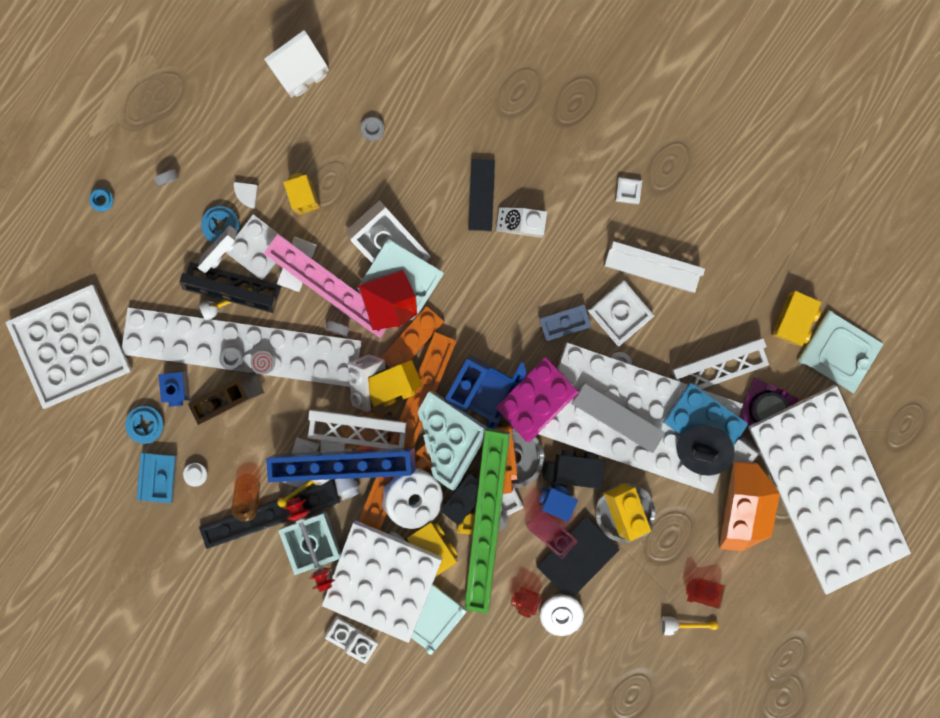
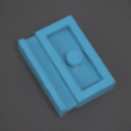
[137,453,177,503]

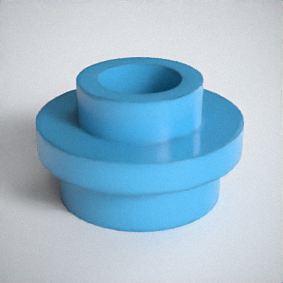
[89,188,114,212]

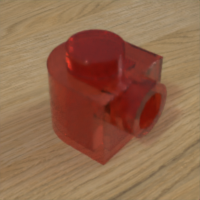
[510,586,543,618]

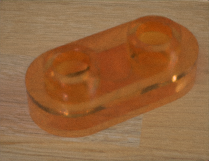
[231,474,260,522]

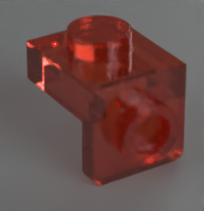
[686,577,726,609]

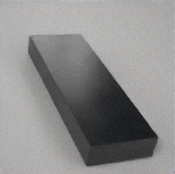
[469,159,495,232]

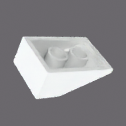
[264,31,329,98]
[345,200,431,263]

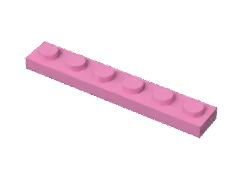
[263,234,387,338]

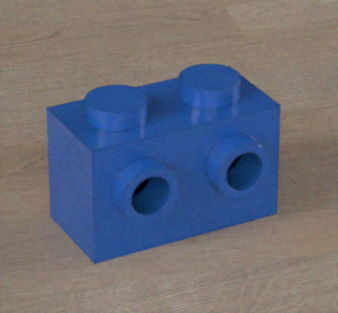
[538,484,578,522]

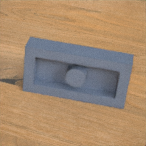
[539,305,591,341]

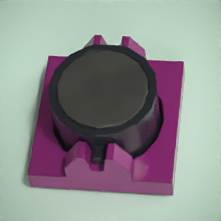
[739,378,799,427]

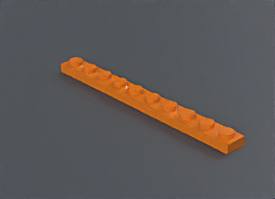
[358,332,457,530]

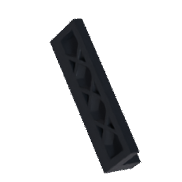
[179,262,282,314]

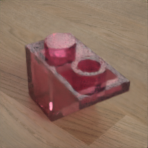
[526,508,578,559]

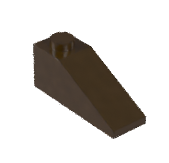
[188,372,264,425]

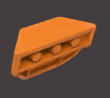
[719,461,780,551]

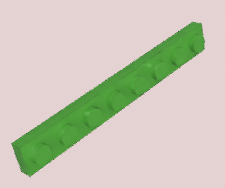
[465,428,511,614]

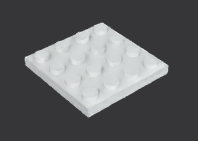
[5,284,132,409]
[322,520,443,643]

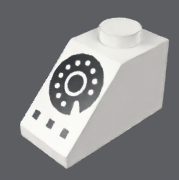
[496,207,547,238]

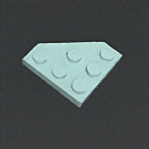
[418,391,487,490]

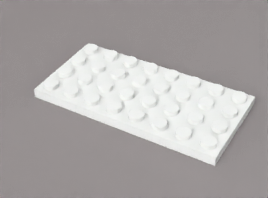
[538,343,743,493]
[748,385,911,595]

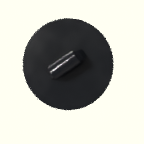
[677,425,735,476]

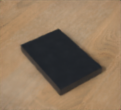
[536,516,620,597]

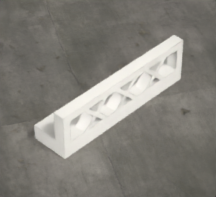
[604,241,705,293]
[670,338,769,389]
[308,409,407,449]

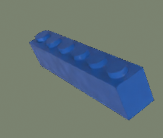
[266,447,416,482]

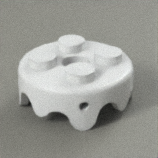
[382,468,443,529]

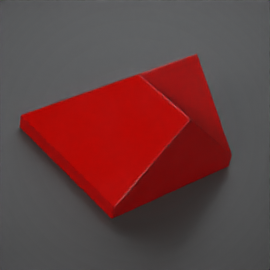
[358,270,417,330]

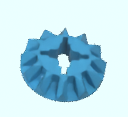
[201,206,239,243]
[125,406,164,444]

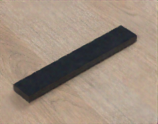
[199,480,341,549]

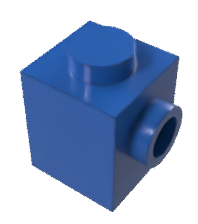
[158,372,190,407]

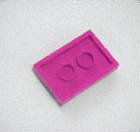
[496,357,579,442]

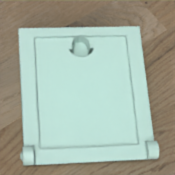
[357,238,444,321]
[798,310,883,393]
[411,584,467,655]

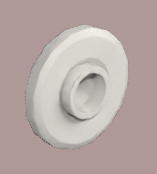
[540,594,584,636]

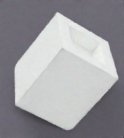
[732,436,760,464]

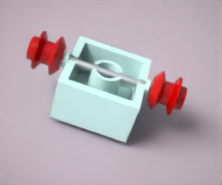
[278,497,342,592]

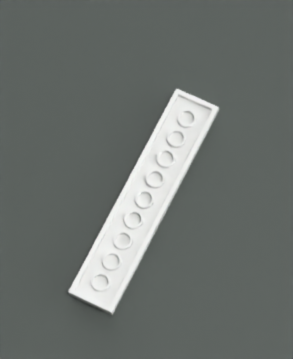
[122,308,362,387]

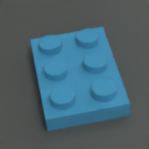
[662,383,748,445]

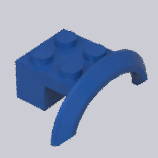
[445,355,527,444]

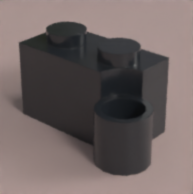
[541,450,606,489]
[440,472,479,526]

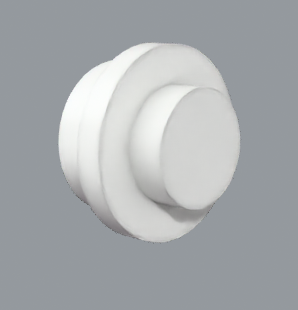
[183,463,207,487]

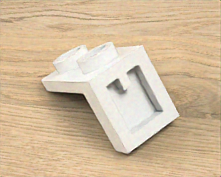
[348,354,386,412]

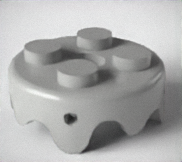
[512,428,544,488]
[595,482,656,543]

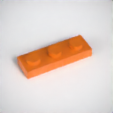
[381,306,444,368]

